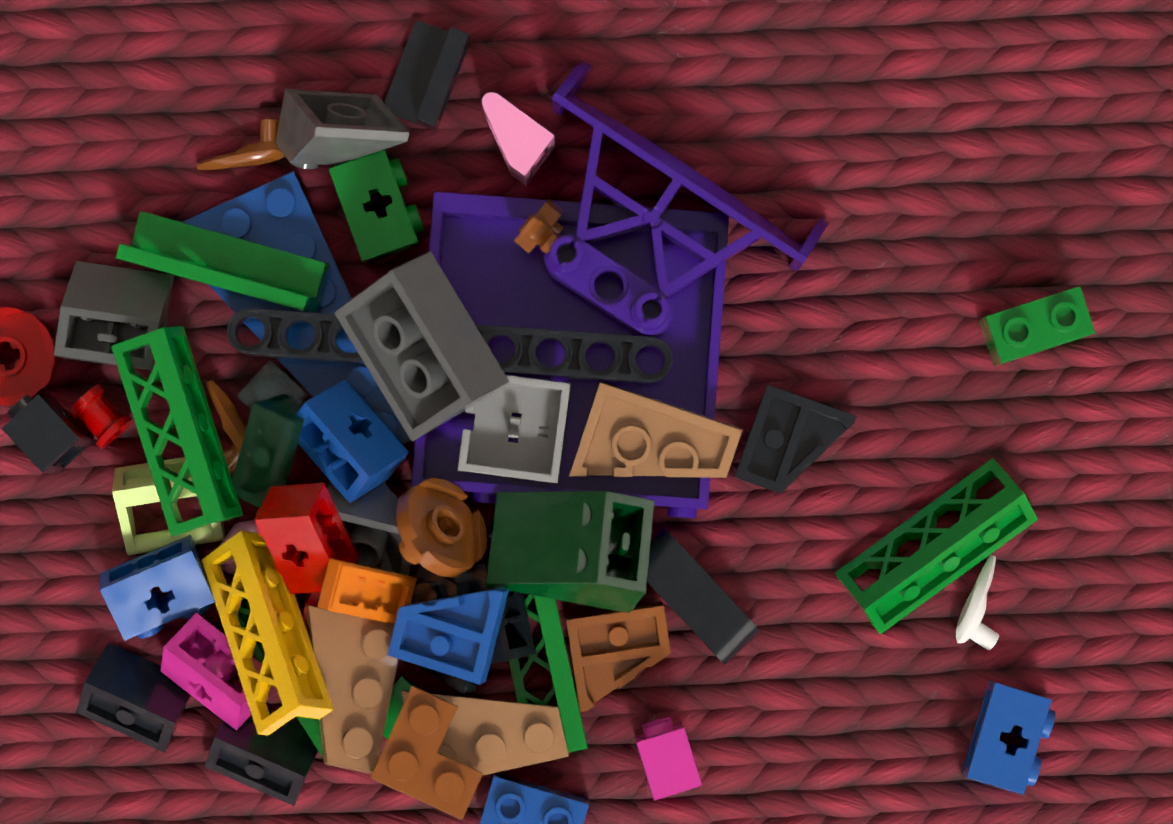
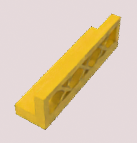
[201,530,334,735]

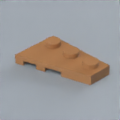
[305,605,398,774]

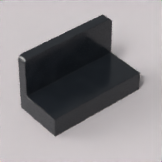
[384,21,471,132]
[76,644,191,753]
[204,711,319,806]

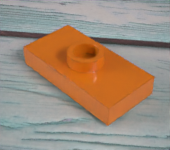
[317,558,417,624]

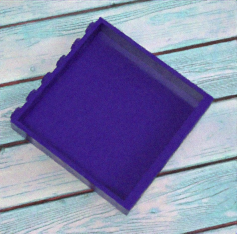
[411,192,729,518]

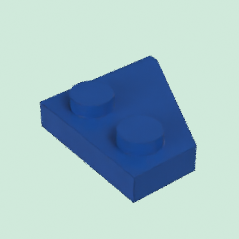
[388,588,509,685]

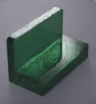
[232,394,304,508]

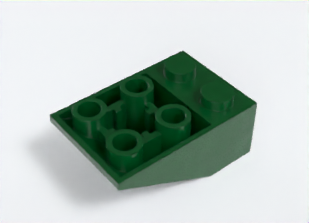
[485,491,654,613]

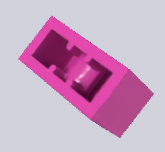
[161,613,262,731]
[635,716,702,801]

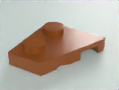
[566,602,671,712]

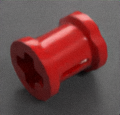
[68,384,133,450]

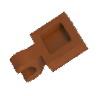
[514,199,564,254]

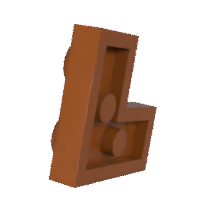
[370,685,483,820]

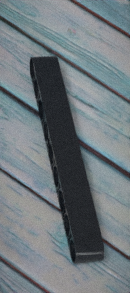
[227,308,673,384]

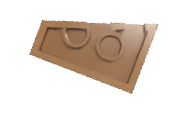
[569,381,743,478]
[401,690,569,776]

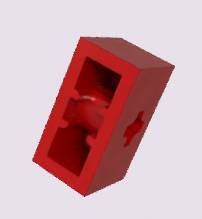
[255,483,358,594]

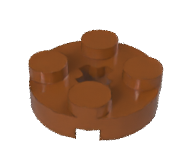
[396,478,487,578]

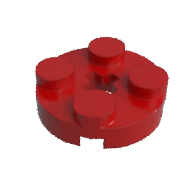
[0,307,58,406]

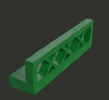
[116,211,330,311]
[111,326,243,537]
[835,458,1038,635]
[509,595,588,753]

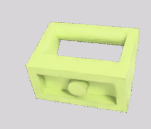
[112,457,225,556]

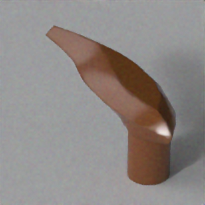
[197,119,284,170]
[206,380,259,472]

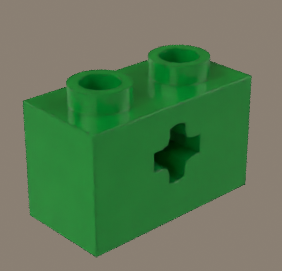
[329,149,425,265]
[979,286,1095,366]

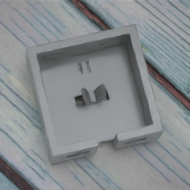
[458,375,571,484]

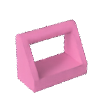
[482,92,555,186]

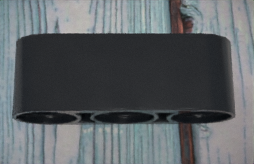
[647,527,761,665]

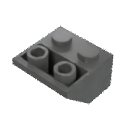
[54,261,174,371]

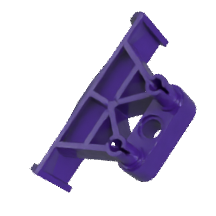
[545,61,829,337]

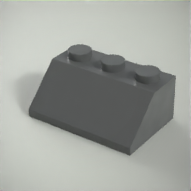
[334,252,510,442]

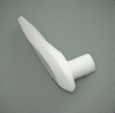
[956,555,999,650]

